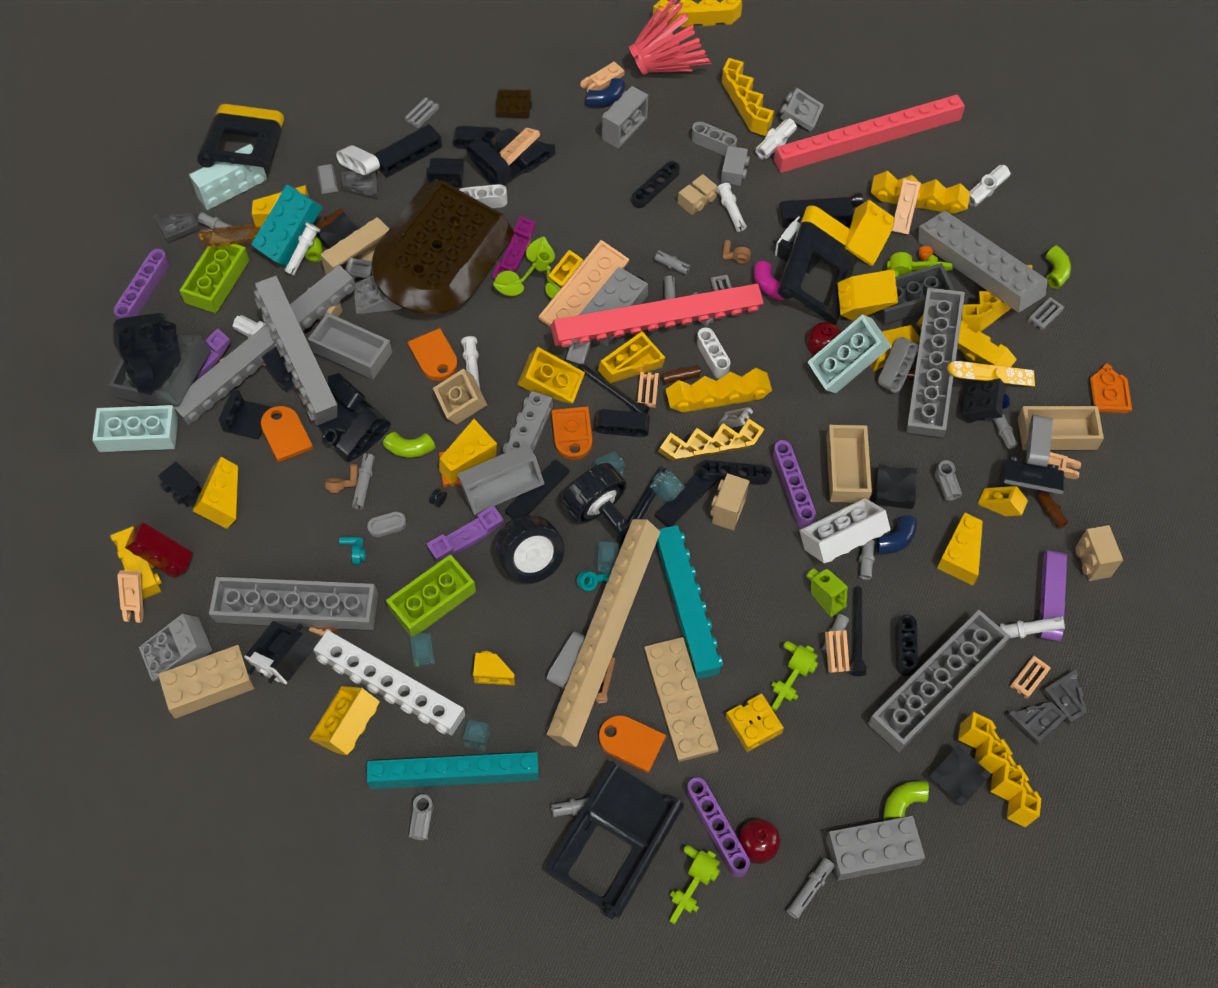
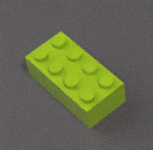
[179,237,250,314]
[386,554,476,638]

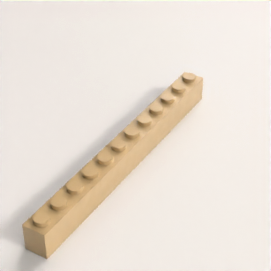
[547,519,660,747]

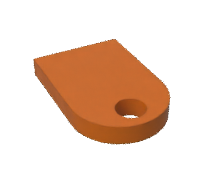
[407,328,458,381]
[261,406,313,463]
[551,406,592,460]
[599,716,666,774]

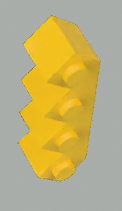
[653,0,743,28]
[722,58,774,136]
[871,171,970,214]
[961,265,1033,332]
[917,314,1017,367]
[666,368,772,413]
[658,419,764,462]
[958,712,1041,827]

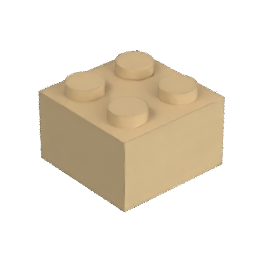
[433,369,487,424]
[710,473,749,531]
[1075,525,1123,581]

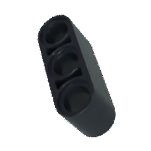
[453,126,502,149]
[595,409,650,437]
[895,614,918,676]

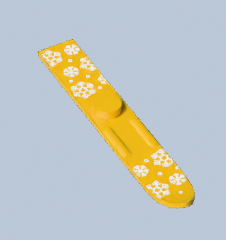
[947,361,1035,387]

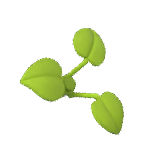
[493,236,562,299]

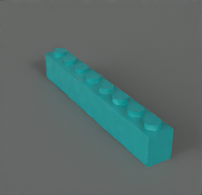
[656,525,723,680]
[367,752,539,789]

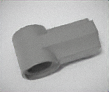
[934,460,962,501]
[409,794,434,841]

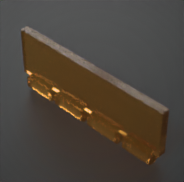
[198,223,260,247]

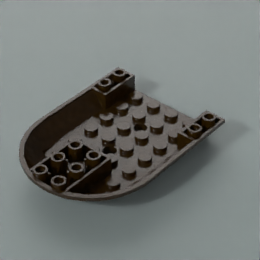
[372,180,514,314]

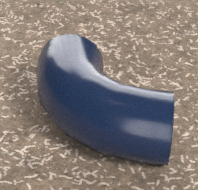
[586,78,625,107]
[877,516,917,554]

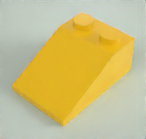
[845,200,895,266]
[837,269,898,321]
[517,347,585,404]

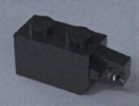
[158,461,202,508]

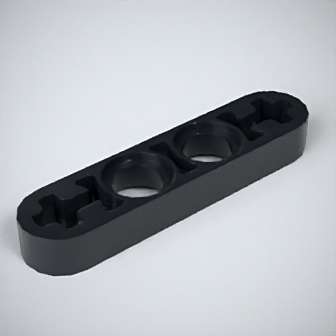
[632,161,680,208]
[698,460,772,484]

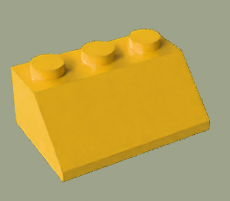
[309,686,380,755]

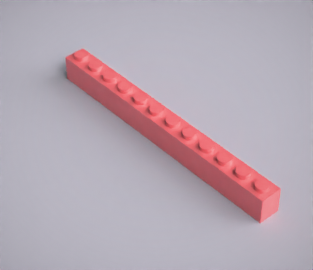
[774,94,965,173]
[550,284,764,347]

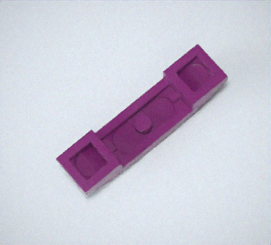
[491,216,536,280]

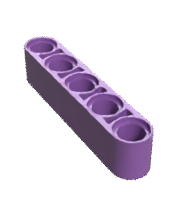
[114,249,169,319]
[773,440,816,529]
[1038,550,1067,642]
[687,777,750,878]

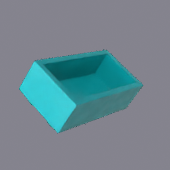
[251,185,323,267]

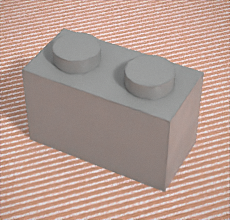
[721,146,750,186]

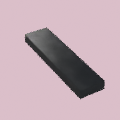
[505,459,569,519]
[655,468,718,527]

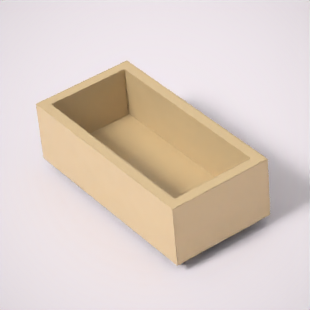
[321,217,389,279]
[1017,406,1104,450]
[826,425,872,503]
[158,645,255,719]

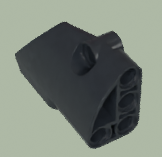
[466,128,556,186]
[113,313,181,395]
[318,373,391,462]

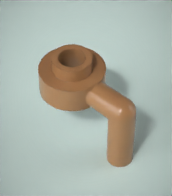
[722,240,751,264]
[325,464,358,493]

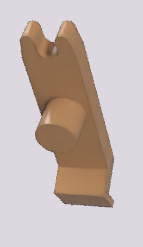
[595,657,616,706]

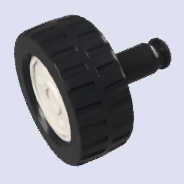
[562,463,630,536]
[496,515,565,583]

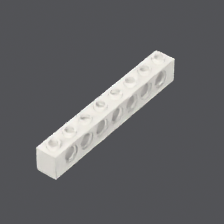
[313,630,465,735]

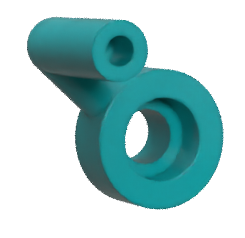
[339,537,366,565]
[577,570,610,591]

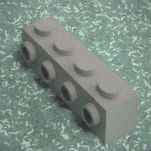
[503,391,553,453]

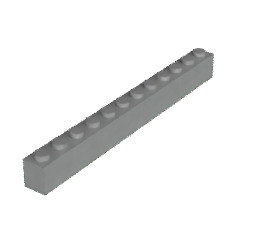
[173,265,356,425]

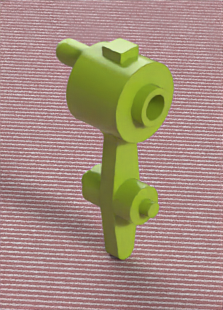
[887,252,953,277]
[771,641,818,711]
[670,845,721,925]

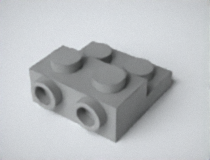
[779,88,824,132]

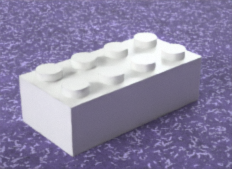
[799,498,890,563]

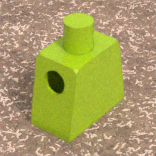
[807,569,848,617]

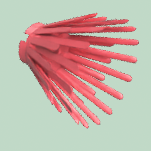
[629,0,711,75]

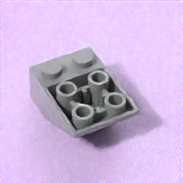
[354,276,402,314]
[139,613,212,681]

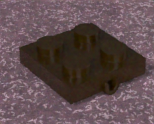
[495,89,532,118]

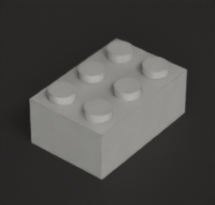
[602,86,648,149]

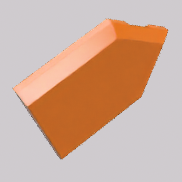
[1090,363,1132,413]

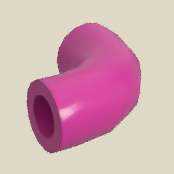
[754,261,784,301]

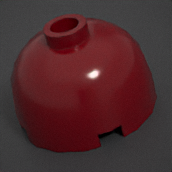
[806,322,841,356]
[737,819,780,864]

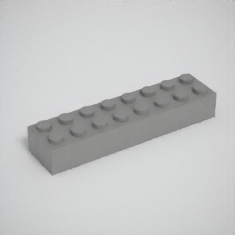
[919,211,1048,313]
[253,276,337,426]
[907,288,965,438]
[209,577,379,630]
[868,610,1011,753]

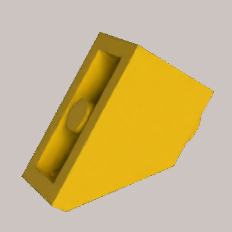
[548,250,583,287]
[978,486,1028,516]
[473,651,515,685]

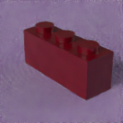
[125,522,193,578]

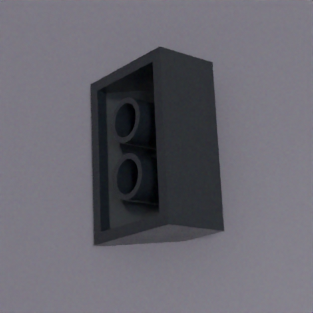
[999,456,1064,494]

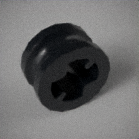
[430,488,447,507]

